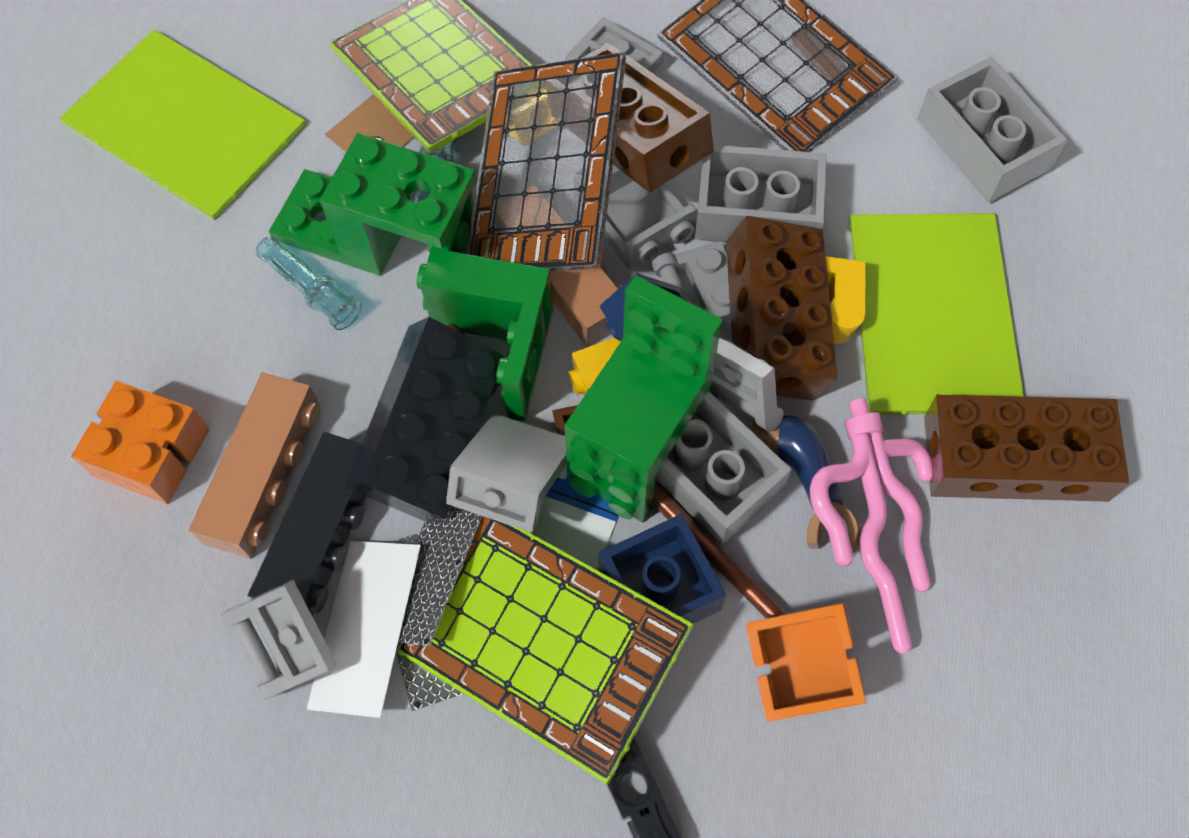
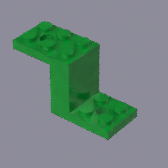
[268,133,477,276]
[417,192,553,422]
[564,275,723,523]

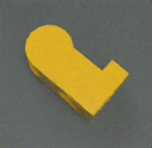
[826,256,866,344]

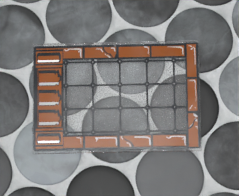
[657,0,898,152]
[466,52,627,272]

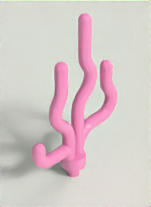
[809,398,933,654]

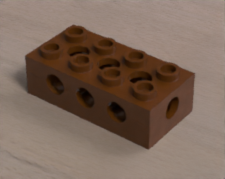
[545,42,714,193]
[726,215,838,401]
[924,394,1129,502]

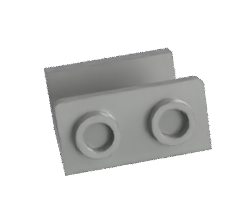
[575,161,698,269]
[446,413,567,533]

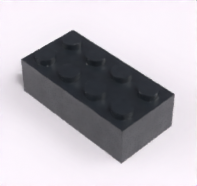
[344,317,505,521]

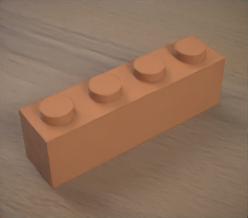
[496,186,622,347]
[189,372,320,559]

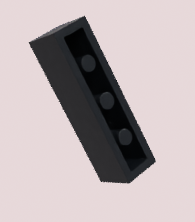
[247,432,366,617]

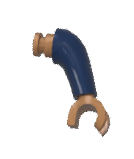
[751,415,862,557]

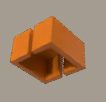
[71,380,209,504]
[745,603,868,722]

